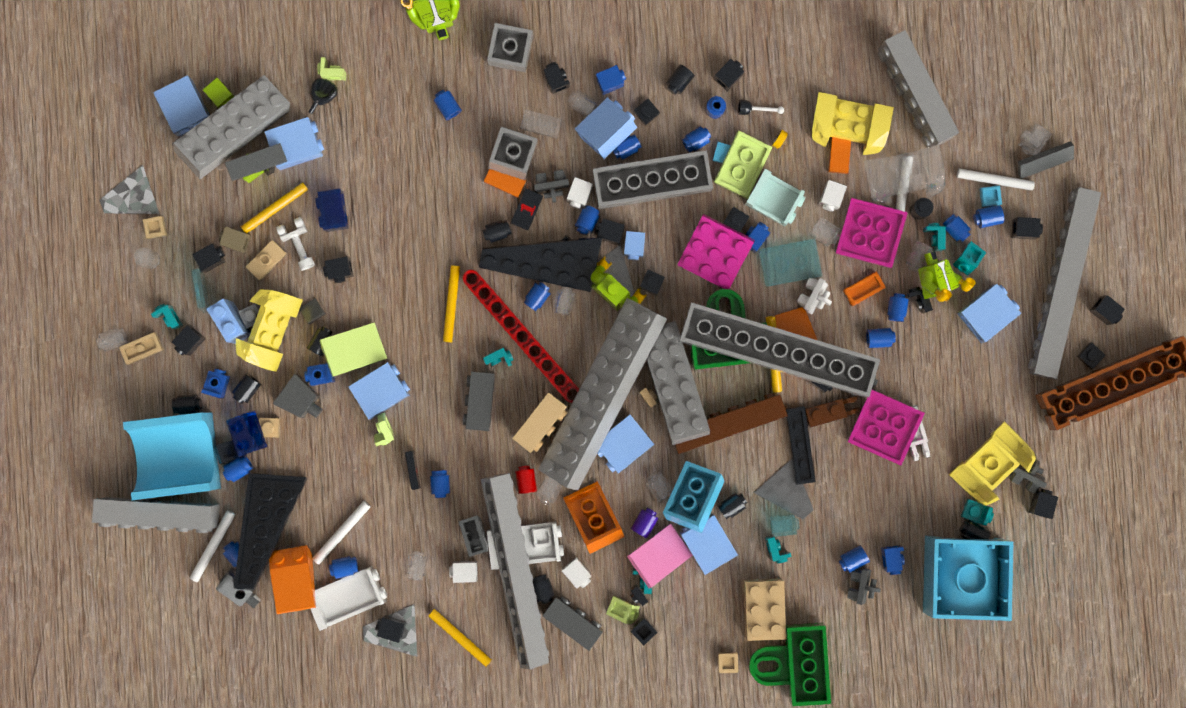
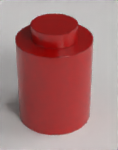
[515,465,537,494]

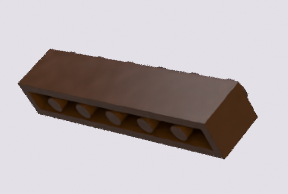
[675,392,788,454]

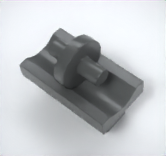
[534,170,569,203]
[1009,459,1047,494]
[847,569,881,605]

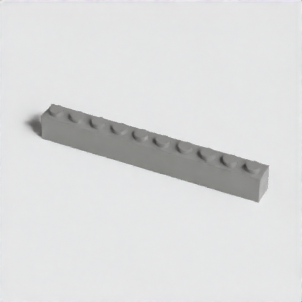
[1028,187,1101,379]
[481,473,549,669]

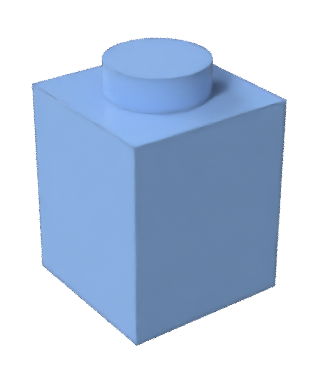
[624,231,645,260]

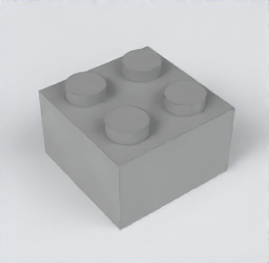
[487,23,533,73]
[488,127,538,180]

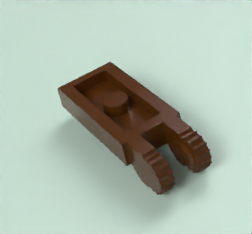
[805,396,861,428]

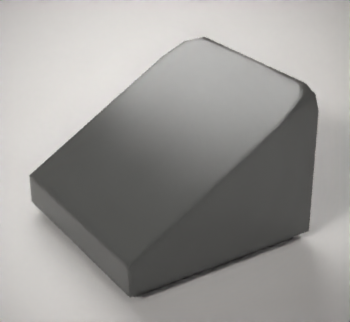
[300,298,326,324]

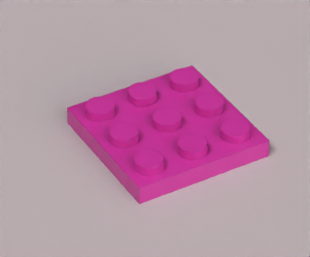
[836,198,908,269]
[677,214,755,289]
[848,389,925,466]

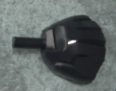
[308,78,337,114]

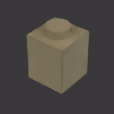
[219,226,251,254]

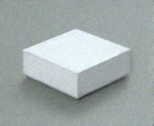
[532,526,553,548]

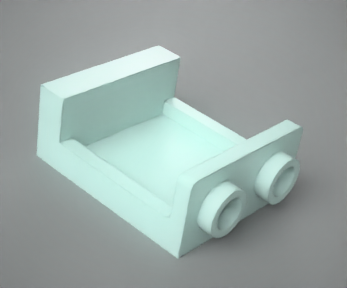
[745,169,806,227]

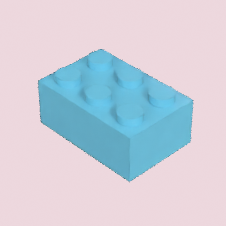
[663,461,725,533]

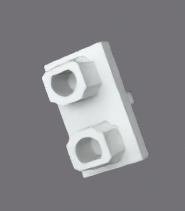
[797,278,832,315]

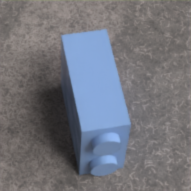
[153,75,210,137]
[575,97,637,159]
[264,117,324,170]
[957,284,1021,343]
[207,299,251,344]
[349,362,410,420]
[597,415,654,473]
[680,514,738,575]

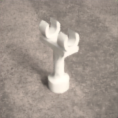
[276,217,315,271]

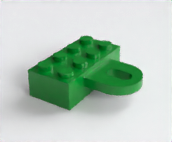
[690,289,767,370]
[749,623,831,706]

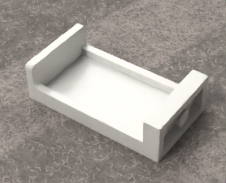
[487,521,564,570]
[311,566,387,631]

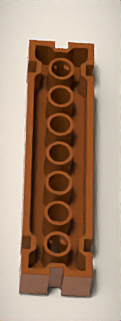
[1035,336,1186,431]

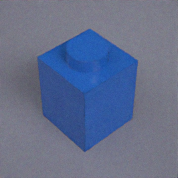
[596,65,626,95]

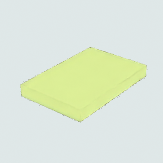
[713,130,772,199]
[319,322,387,377]

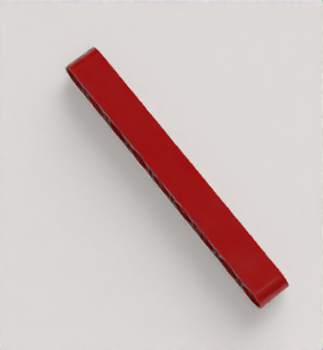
[463,270,579,403]

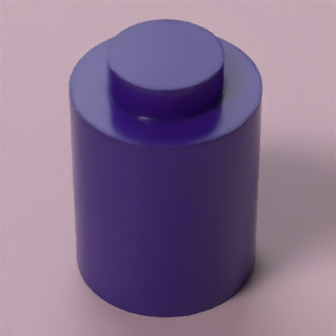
[631,507,659,538]

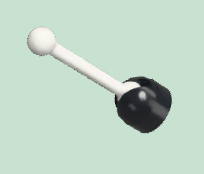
[738,100,784,115]

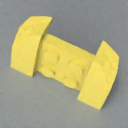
[812,92,894,155]
[236,289,303,372]
[949,421,1036,506]

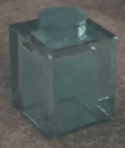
[770,514,800,537]

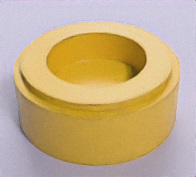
[772,129,788,149]

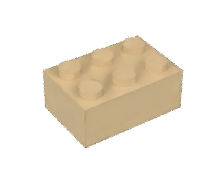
[512,392,568,453]
[743,578,786,641]

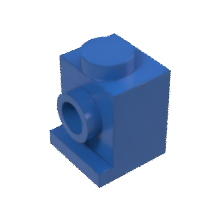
[745,222,770,253]
[304,363,335,386]
[201,368,230,398]
[881,545,905,575]

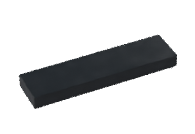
[786,406,816,485]

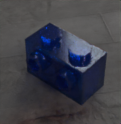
[315,189,349,232]
[226,411,267,457]

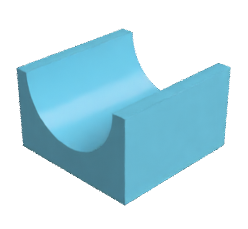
[123,412,221,500]
[923,535,1014,621]

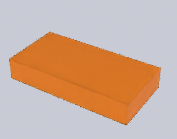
[828,137,851,174]
[484,169,526,198]
[842,271,886,306]

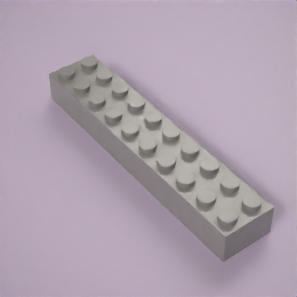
[538,298,667,490]
[679,302,880,397]

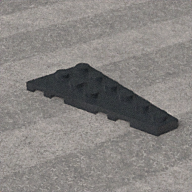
[479,236,603,292]
[233,473,307,590]

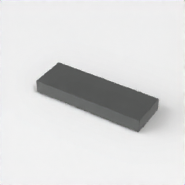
[1018,141,1074,179]
[225,143,287,181]

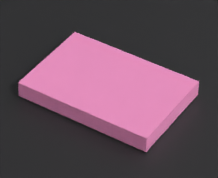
[627,524,693,588]

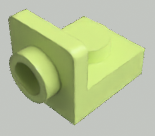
[317,57,346,81]
[374,412,394,446]
[606,596,640,624]

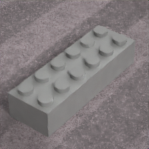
[878,30,959,150]
[173,75,290,179]
[593,150,713,209]
[646,321,710,445]
[92,497,220,533]

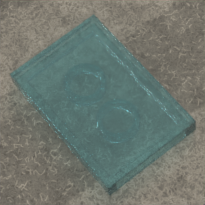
[758,239,823,287]
[192,269,210,313]

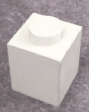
[567,177,593,209]
[819,180,847,212]
[562,557,592,588]
[449,561,478,583]

